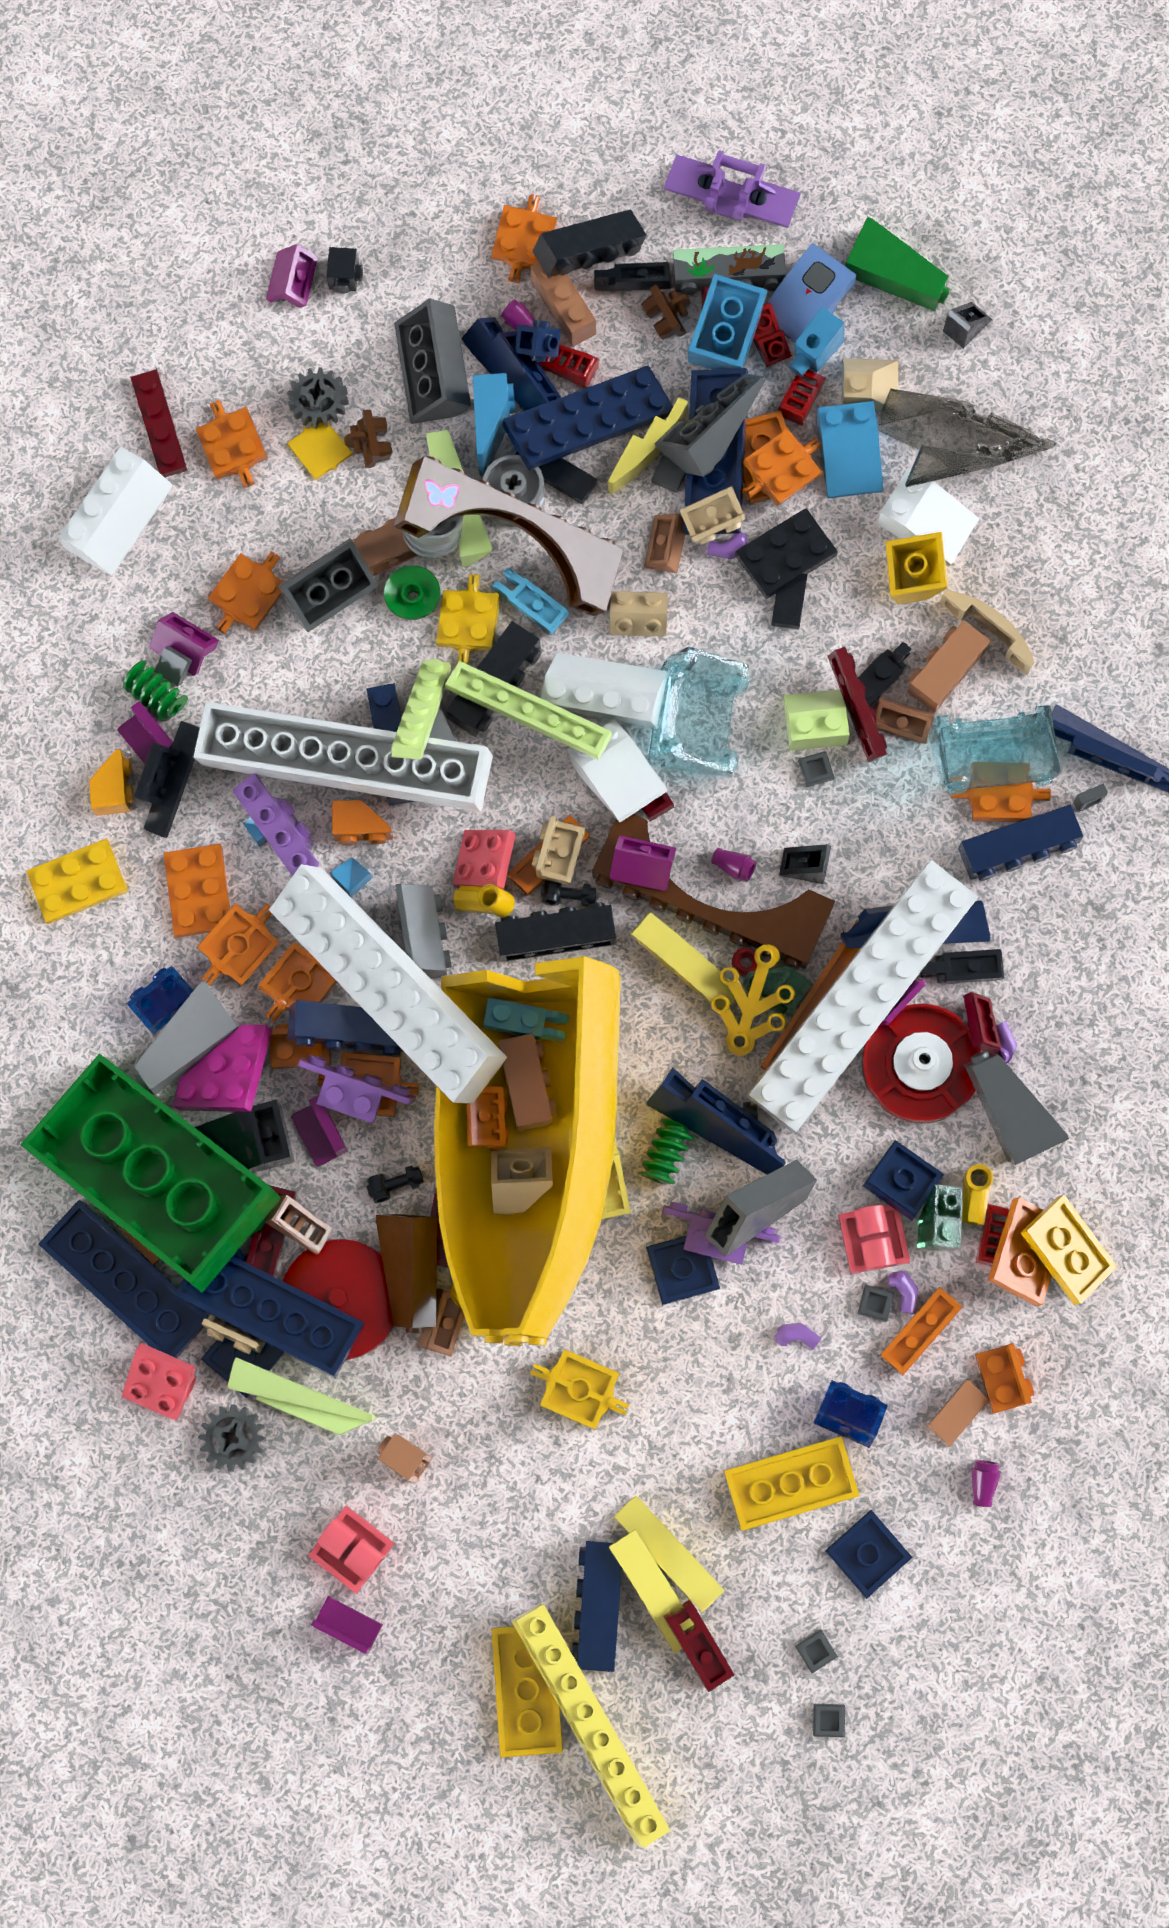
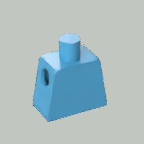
[789,307,845,377]

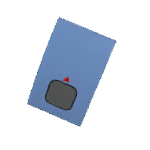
[768,243,856,343]

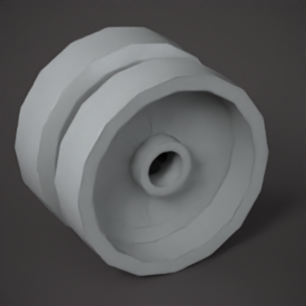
[483,455,545,527]

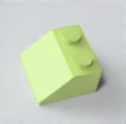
[783,690,850,751]

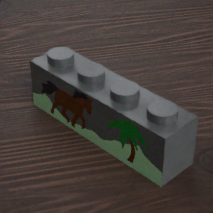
[673,244,786,295]

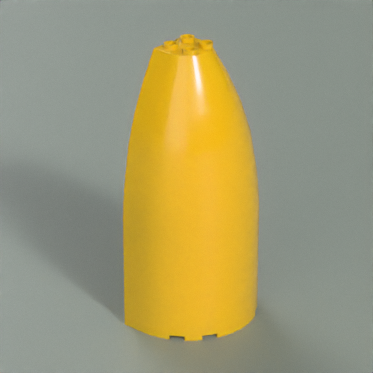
[434,956,621,1346]

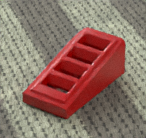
[538,344,599,388]
[778,370,826,426]
[975,1204,1009,1267]

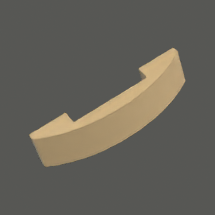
[940,590,1034,675]

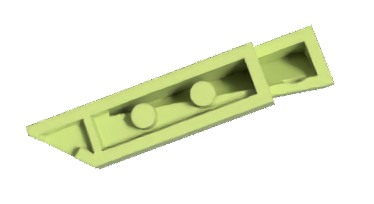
[426,430,492,567]
[227,1358,376,1435]

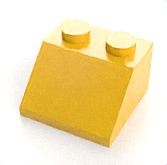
[885,532,948,604]

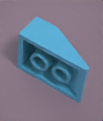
[688,274,767,369]
[473,373,515,476]
[816,401,883,499]

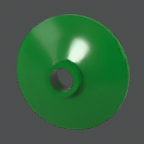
[384,565,441,620]

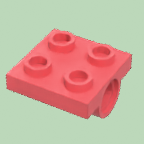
[452,830,516,889]
[838,1205,910,1275]
[122,1343,197,1421]
[308,1505,395,1594]

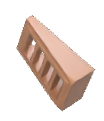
[264,1195,333,1254]

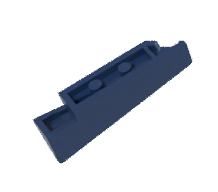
[461,317,561,411]
[1045,705,1169,793]
[840,900,991,948]
[647,1067,786,1175]

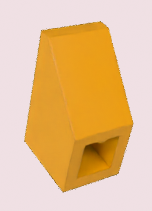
[89,749,135,816]

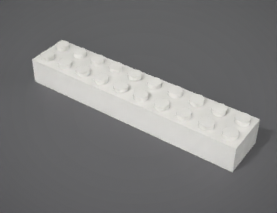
[193,702,493,812]
[746,860,979,1133]
[269,864,507,1104]

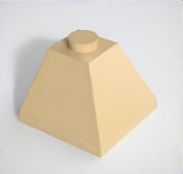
[841,358,898,413]
[491,1147,553,1215]

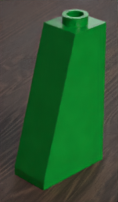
[845,216,950,311]

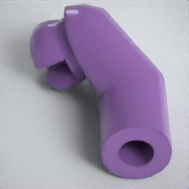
[707,532,748,559]
[996,1021,1017,1064]
[888,1271,918,1314]
[774,1322,821,1350]

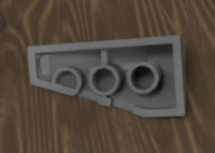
[655,374,765,476]

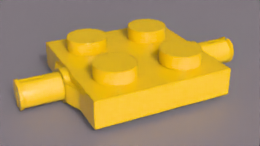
[436,573,500,664]
[530,1349,630,1430]

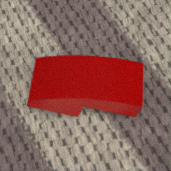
[753,302,792,367]

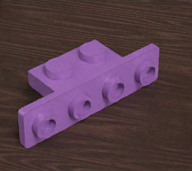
[233,774,319,876]
[298,1055,416,1123]
[662,1201,780,1265]

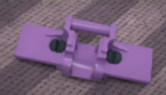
[664,150,801,228]

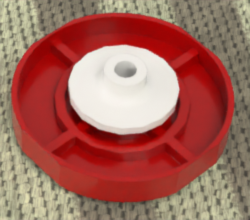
[862,1004,981,1124]

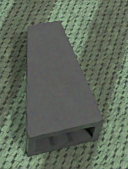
[964,1050,1069,1165]
[705,1160,817,1256]

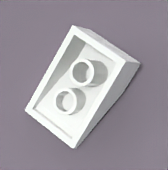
[877,467,979,565]
[567,719,667,823]

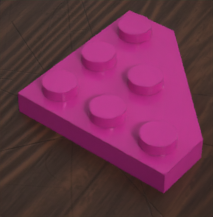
[172,1025,272,1112]

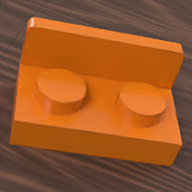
[270,1024,331,1069]
[466,1086,509,1151]
[975,1343,1034,1414]

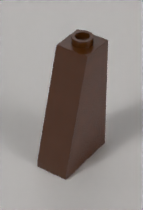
[376,1214,437,1333]

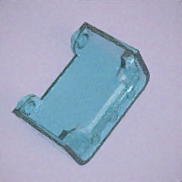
[648,646,749,777]
[929,705,1061,795]

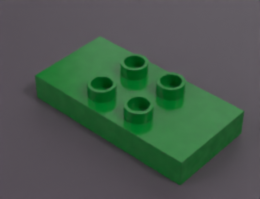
[20,1053,281,1293]

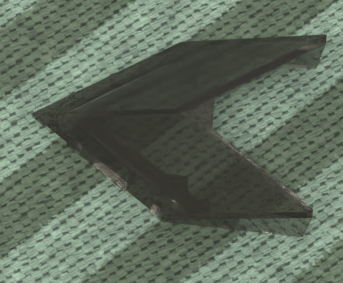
[877,388,1057,487]

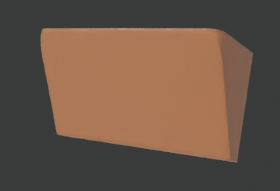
[644,514,685,573]
[875,697,935,744]
[417,1288,464,1357]
[926,1379,989,1447]

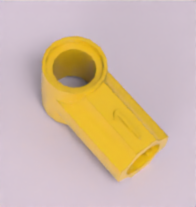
[453,884,515,918]
[958,1164,993,1226]

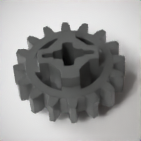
[287,367,349,429]
[198,1404,266,1472]

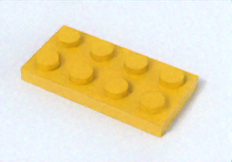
[724,1436,860,1531]
[491,1626,563,1758]

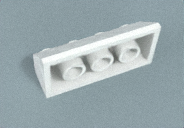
[58,447,173,576]
[541,653,668,728]

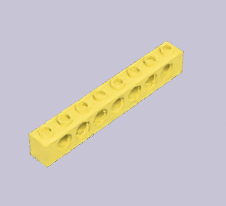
[511,1604,670,1848]

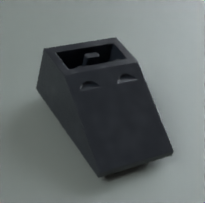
[195,1099,295,1173]

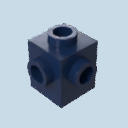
[515,320,561,362]

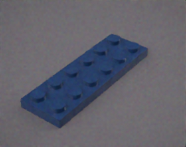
[502,365,673,470]
[683,368,748,535]
[38,1199,209,1358]
[174,1256,365,1379]

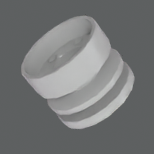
[402,515,464,559]

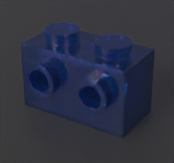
[126,965,194,1035]
[813,1380,888,1448]

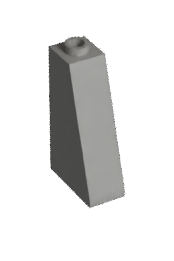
[134,981,238,1095]

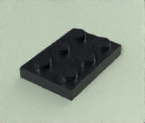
[735,508,838,599]

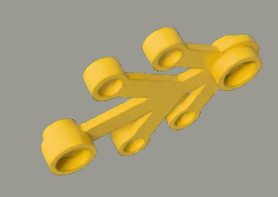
[711,944,795,1056]

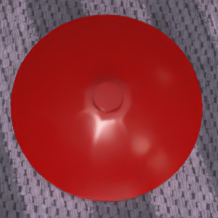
[283,1239,394,1361]

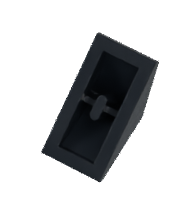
[943,302,992,349]
[779,844,831,884]

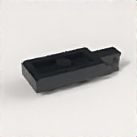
[594,262,671,291]
[858,642,912,706]
[920,949,1005,984]

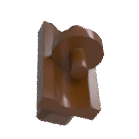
[641,285,690,340]
[344,410,393,468]

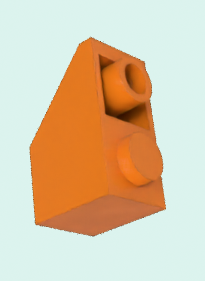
[332,800,393,846]

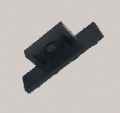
[134,721,200,838]

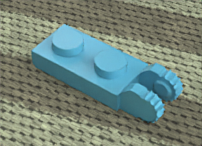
[492,568,569,635]
[482,997,569,1041]

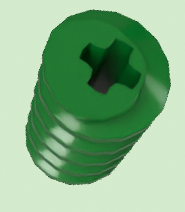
[123,660,188,721]
[638,1118,693,1184]

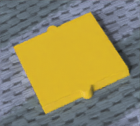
[287,422,353,480]

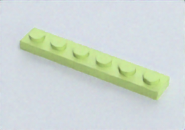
[392,659,451,760]
[445,661,612,760]

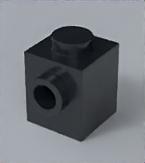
[326,247,363,294]

